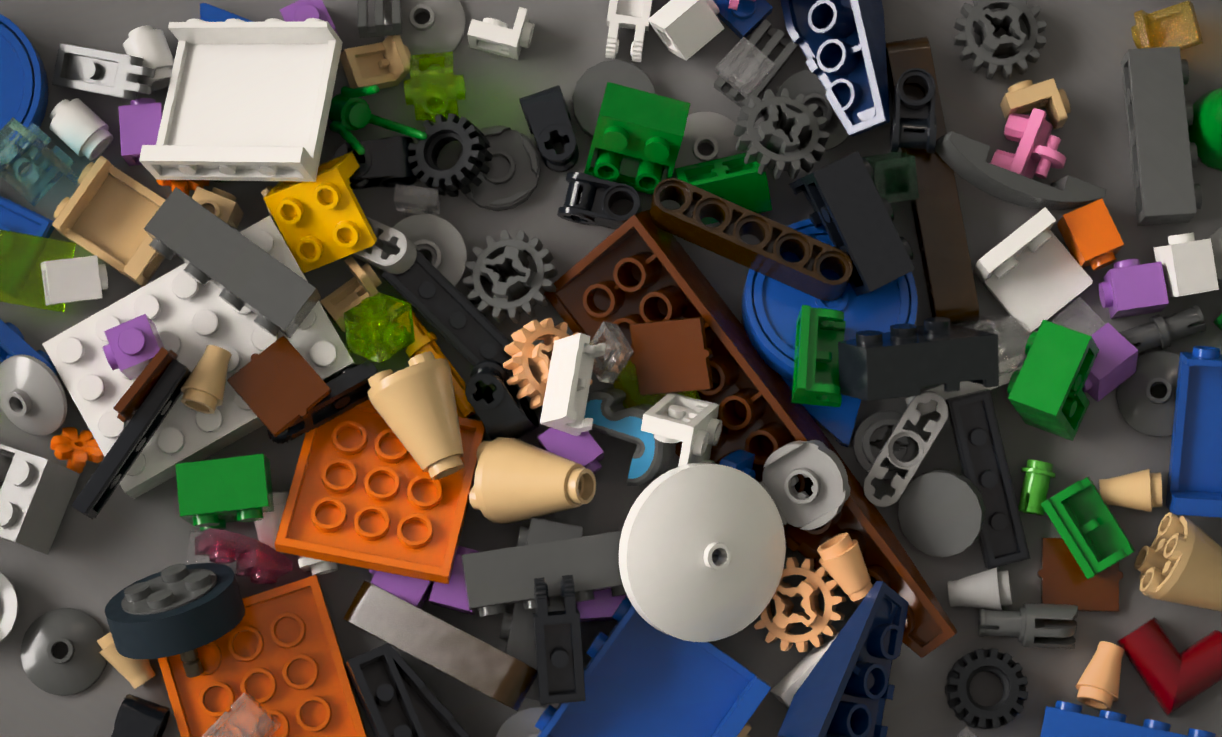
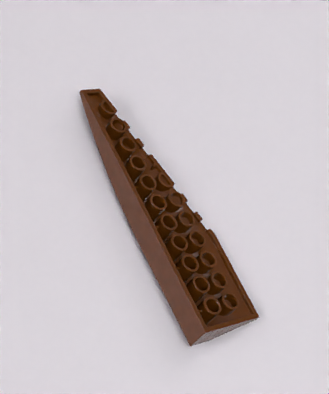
[544,209,957,658]

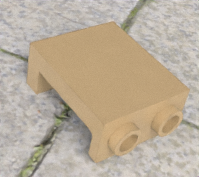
[52,156,165,287]

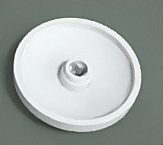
[619,462,786,642]

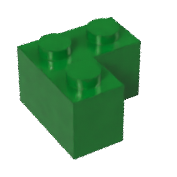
[1007,320,1099,441]
[175,454,274,532]

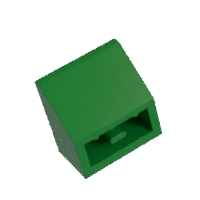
[584,82,690,195]

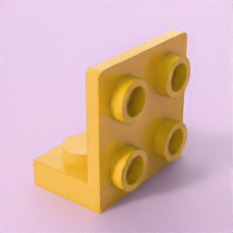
[263,152,377,273]

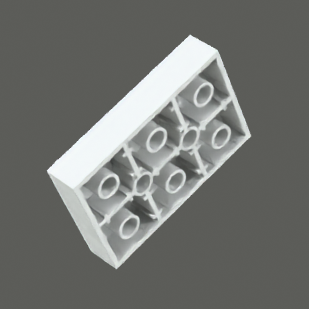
[42,215,355,499]

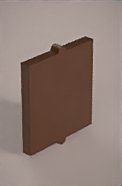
[629,317,713,395]
[227,335,332,437]
[113,347,179,423]
[1037,538,1123,612]

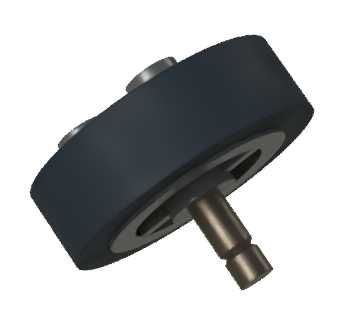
[105,563,245,678]

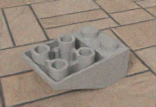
[0,444,80,555]

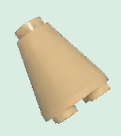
[367,351,464,480]
[469,437,596,524]
[1134,512,1222,612]

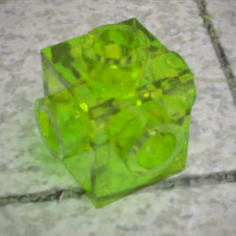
[404,51,466,122]
[344,292,415,363]

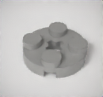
[760,440,850,530]

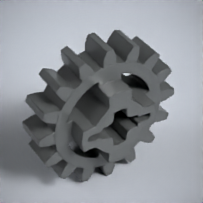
[954,0,1047,80]
[733,88,829,180]
[463,230,558,324]

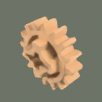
[503,318,594,410]
[754,557,846,653]

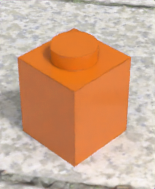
[1057,198,1124,271]

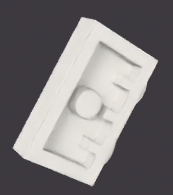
[972,207,1093,335]
[641,392,722,467]

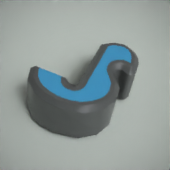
[584,388,676,486]

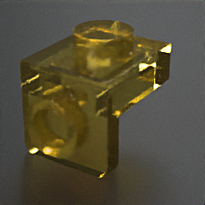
[1131,0,1203,51]

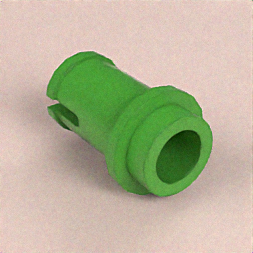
[1018,459,1056,516]

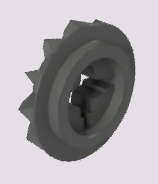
[853,411,922,480]

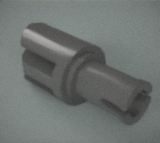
[978,603,1078,649]

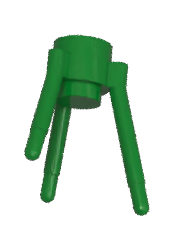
[329,85,427,155]

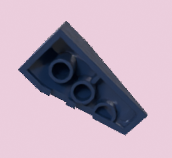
[780,0,890,137]
[777,581,909,737]

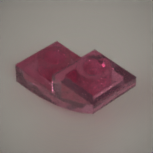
[195,528,293,584]

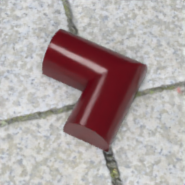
[1117,617,1222,715]

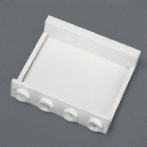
[139,18,343,182]

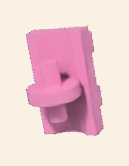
[991,108,1067,179]

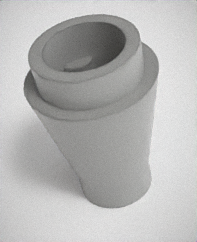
[948,567,1013,610]

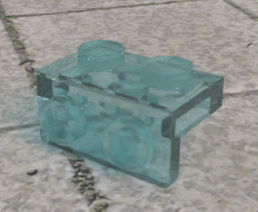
[0,117,79,207]

